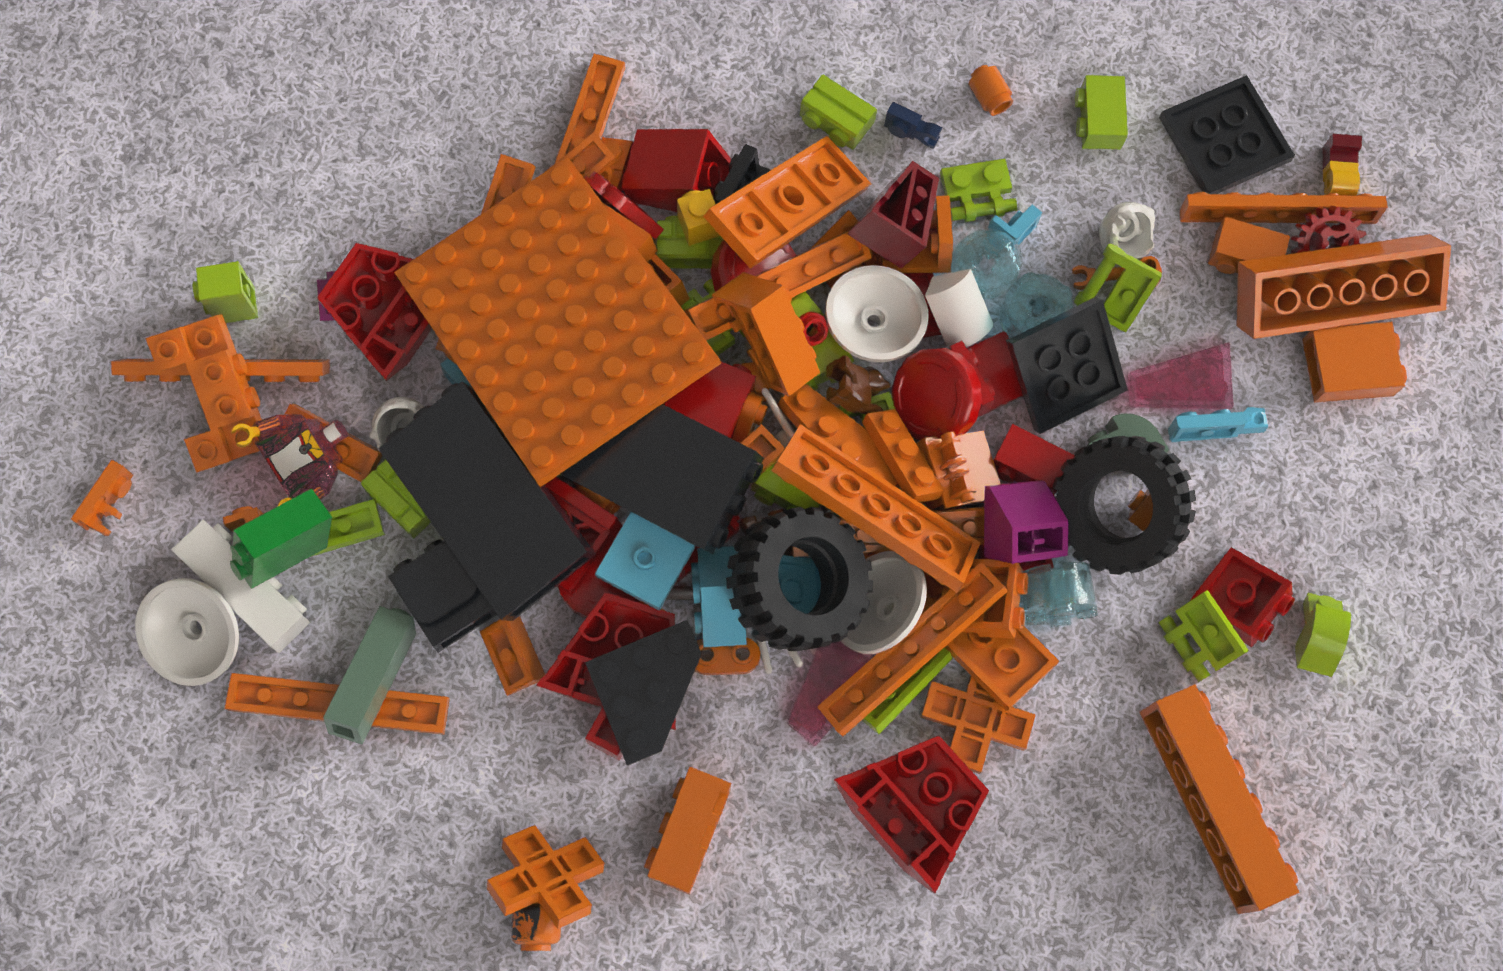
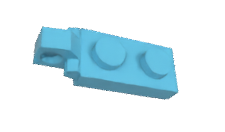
[1168,407,1268,442]

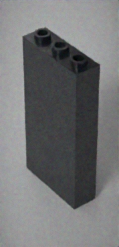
[378,381,597,621]
[560,404,764,554]

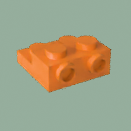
[942,559,1029,639]

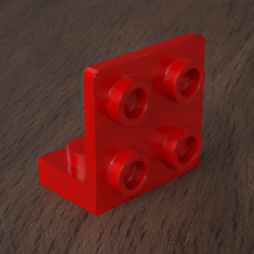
[949,331,1023,418]

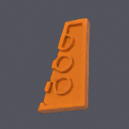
[778,384,900,488]

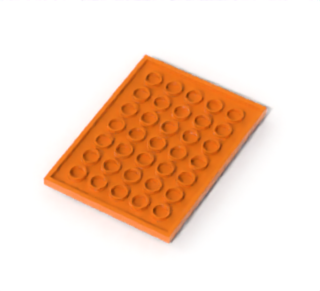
[394,157,721,487]

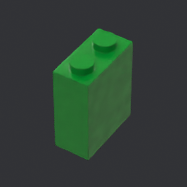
[230,489,332,589]

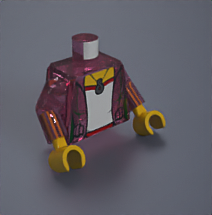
[231,414,348,506]

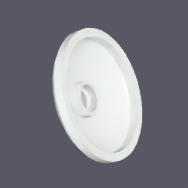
[825,265,928,362]
[841,551,927,654]
[135,578,239,686]

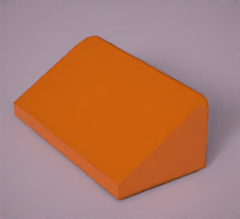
[480,616,545,696]

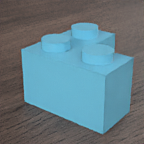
[691,546,747,647]

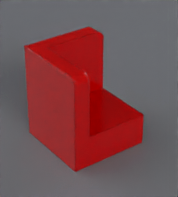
[585,707,622,761]

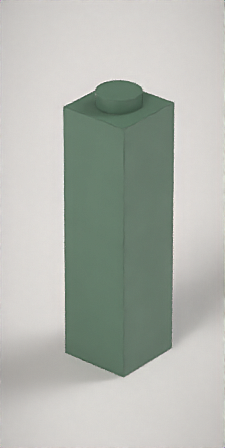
[323,606,416,745]

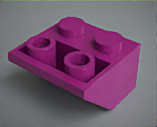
[984,480,1068,564]

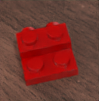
[1190,547,1295,647]

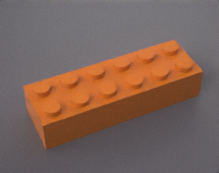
[1236,234,1451,339]
[1139,684,1300,914]

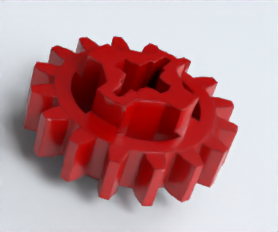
[1291,205,1367,254]

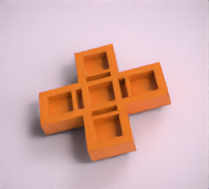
[920,675,1036,774]
[487,825,605,929]

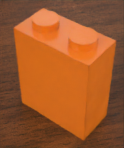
[1302,322,1407,403]

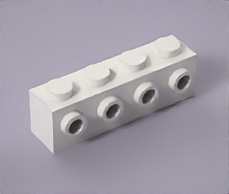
[171,519,310,653]

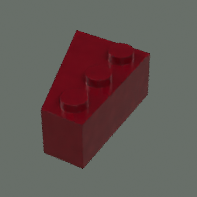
[847,161,939,269]

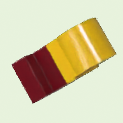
[1322,133,1362,196]

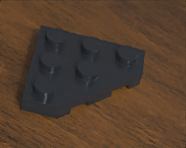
[585,620,702,766]

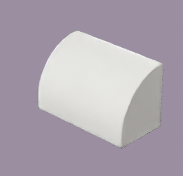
[925,269,994,349]

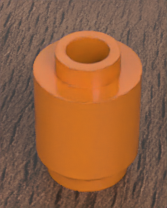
[968,65,1013,116]

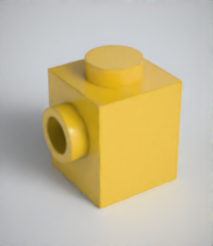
[677,189,720,246]

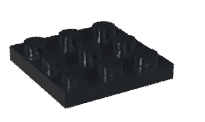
[1159,75,1295,194]
[1006,297,1128,434]

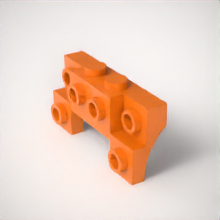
[145,314,272,473]

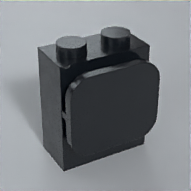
[388,539,497,653]

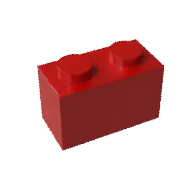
[993,424,1075,496]

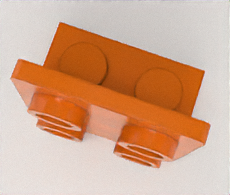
[882,196,953,273]

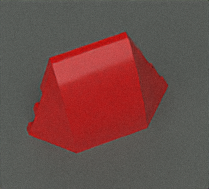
[317,243,432,381]
[536,592,676,730]
[833,735,989,894]

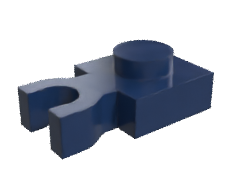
[884,102,943,149]

